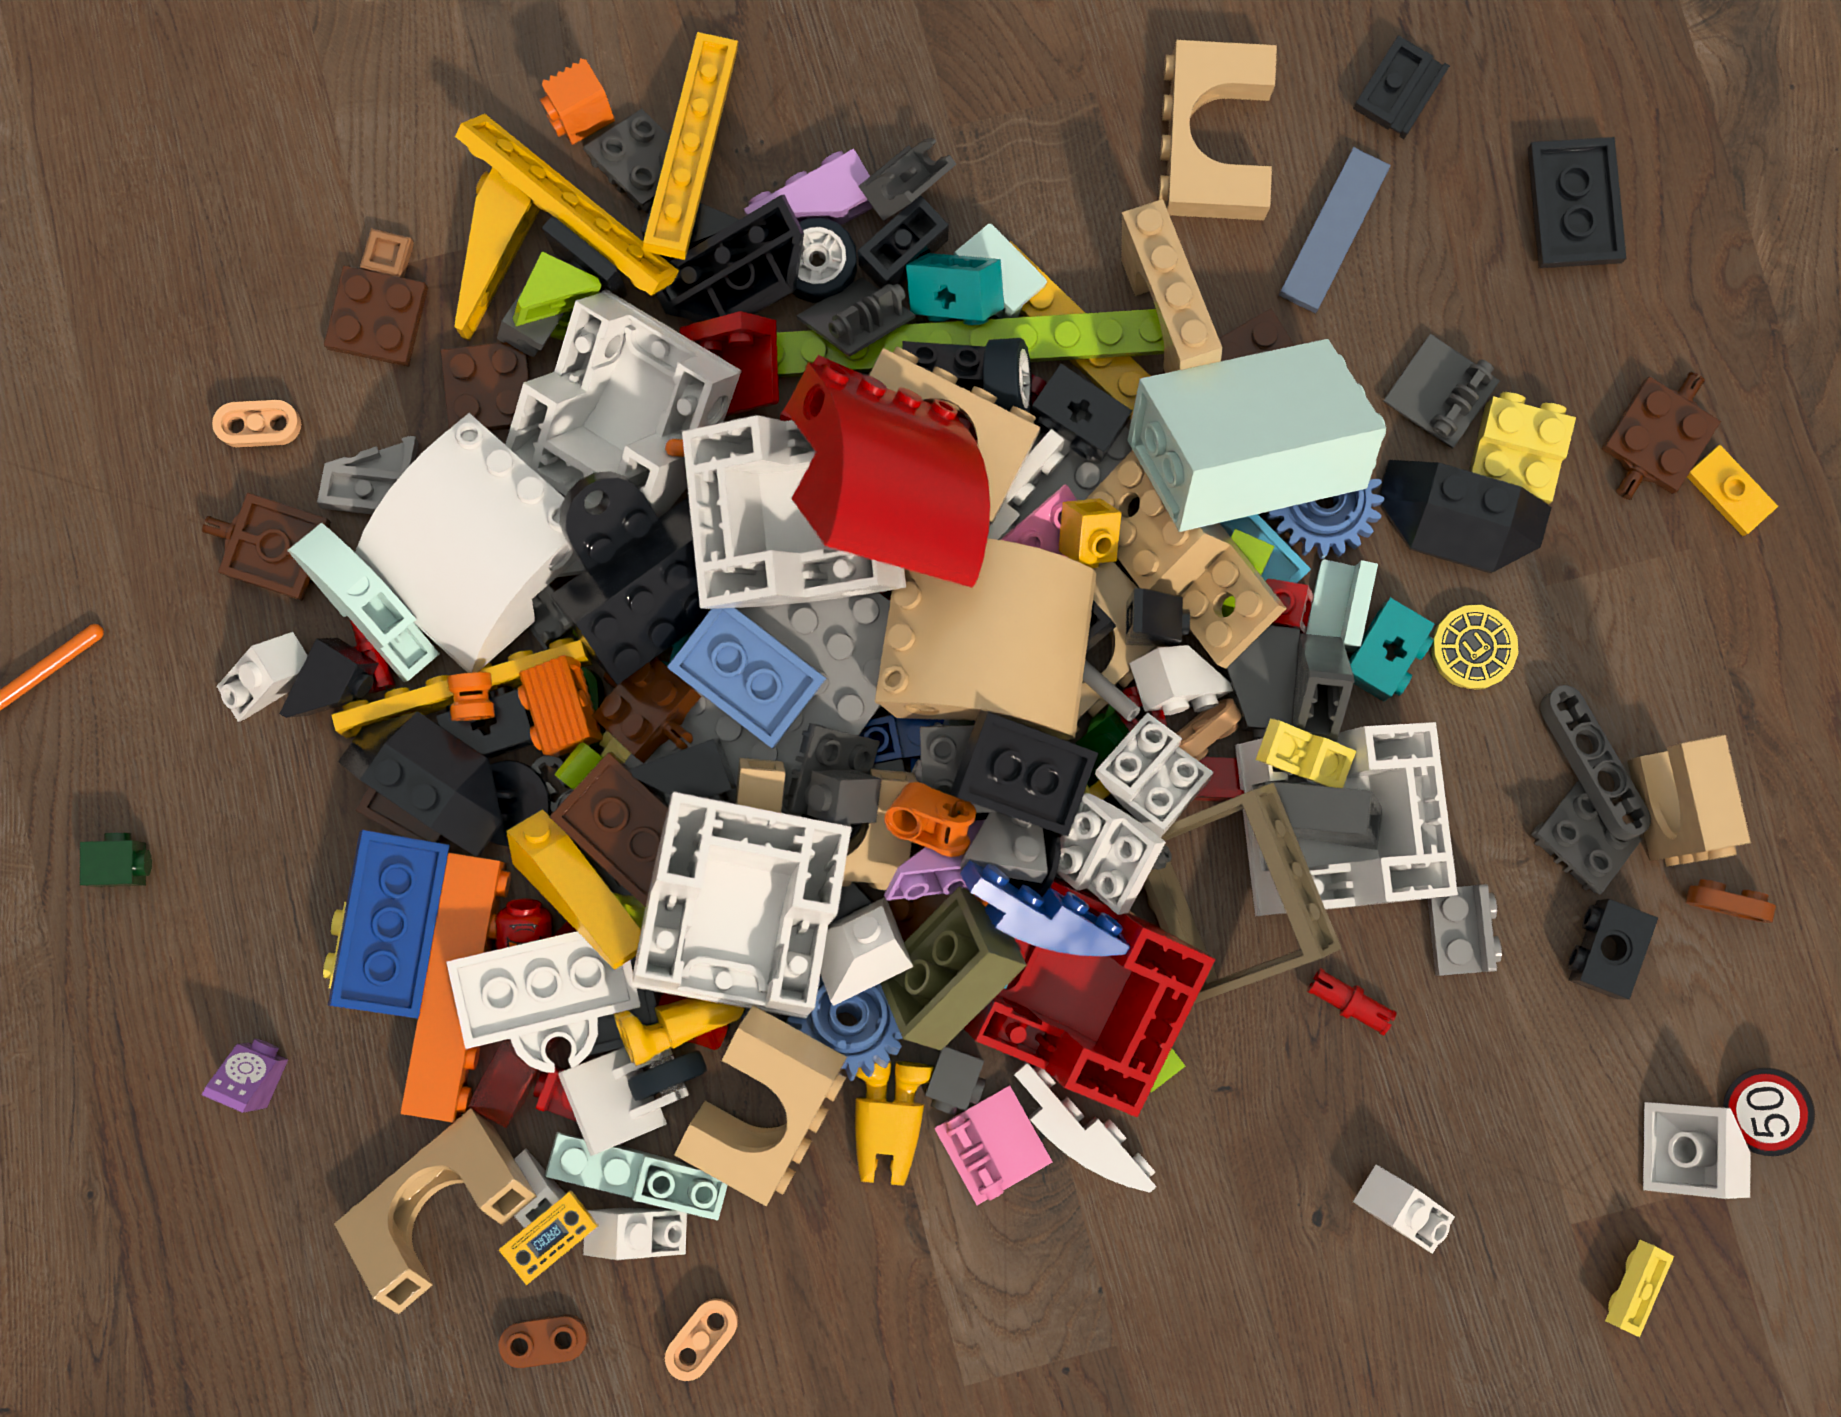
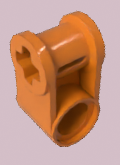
[885,782,976,857]

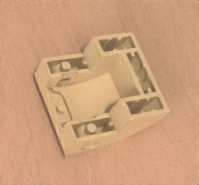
[875,538,1097,739]

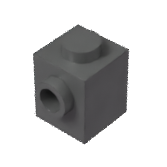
[807,769,881,827]
[925,1046,986,1115]

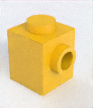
[1058,498,1121,568]

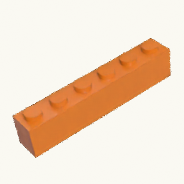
[400,853,511,1122]

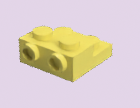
[1469,392,1576,505]

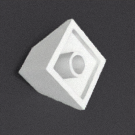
[820,897,913,1006]
[1643,1102,1751,1199]

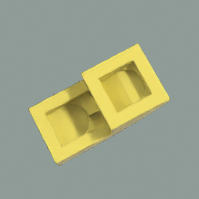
[1255,718,1356,788]

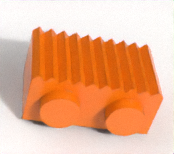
[539,58,615,145]
[518,655,603,757]

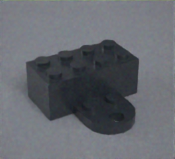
[550,471,711,685]

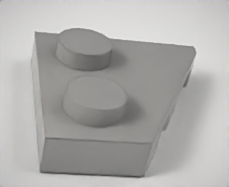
[317,436,418,514]
[960,812,1048,883]

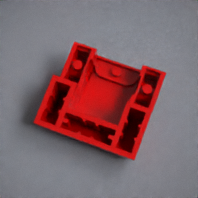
[784,362,990,588]
[963,877,1216,1117]

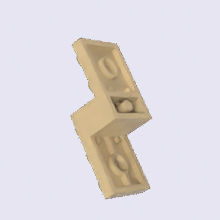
[1085,450,1287,668]

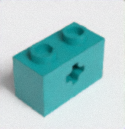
[906,253,1004,325]
[1349,597,1435,702]

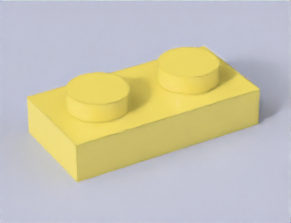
[1605,1240,1674,1337]

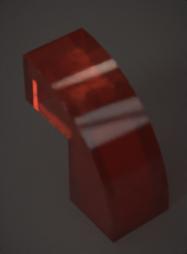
[468,1036,562,1128]

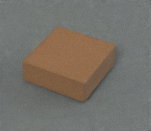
[360,228,414,278]

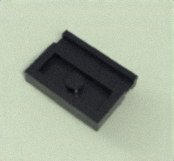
[1353,35,1450,139]

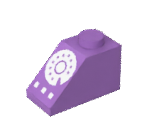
[202,1039,288,1112]

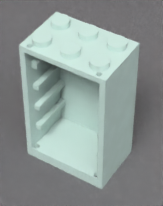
[1127,339,1386,532]

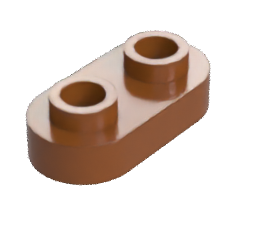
[1685,879,1776,923]
[499,1314,589,1368]

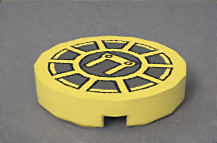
[1431,605,1518,690]

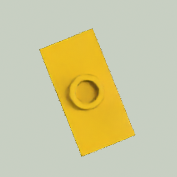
[1687,445,1778,537]

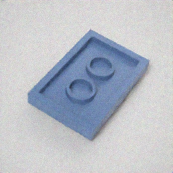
[667,608,827,748]

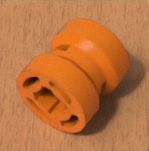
[447,672,495,721]

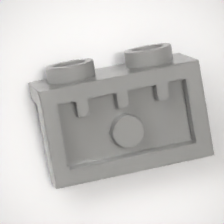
[1428,884,1502,976]

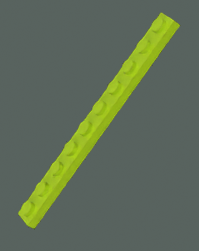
[777,309,1164,377]

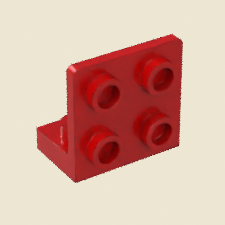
[679,311,779,416]

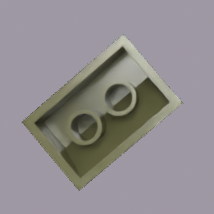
[880,886,1027,1050]

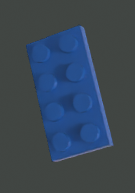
[328,830,449,1019]

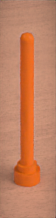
[0,624,104,711]

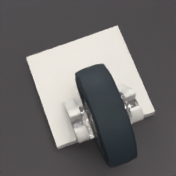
[558,1047,707,1156]

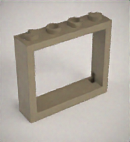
[1143,783,1342,1004]

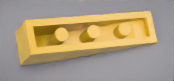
[454,167,540,342]
[506,809,641,970]

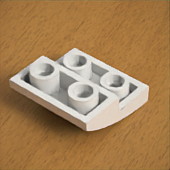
[1095,713,1214,838]
[1057,793,1166,915]

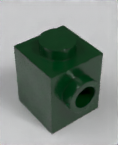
[80,833,152,887]

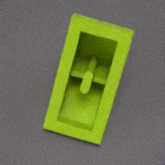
[513,252,601,326]

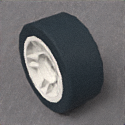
[793,218,857,303]
[983,338,1032,413]

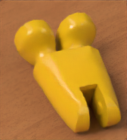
[614,997,744,1066]
[855,1060,935,1186]

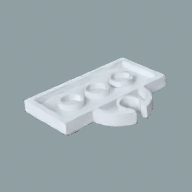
[447,931,641,1073]

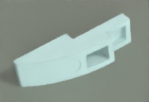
[287,523,440,682]
[545,1132,728,1220]

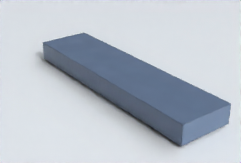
[1279,147,1391,314]

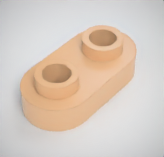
[212,400,301,447]
[1176,698,1242,761]
[665,1298,738,1381]

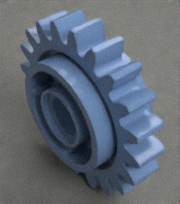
[1266,479,1384,559]
[786,974,903,1081]

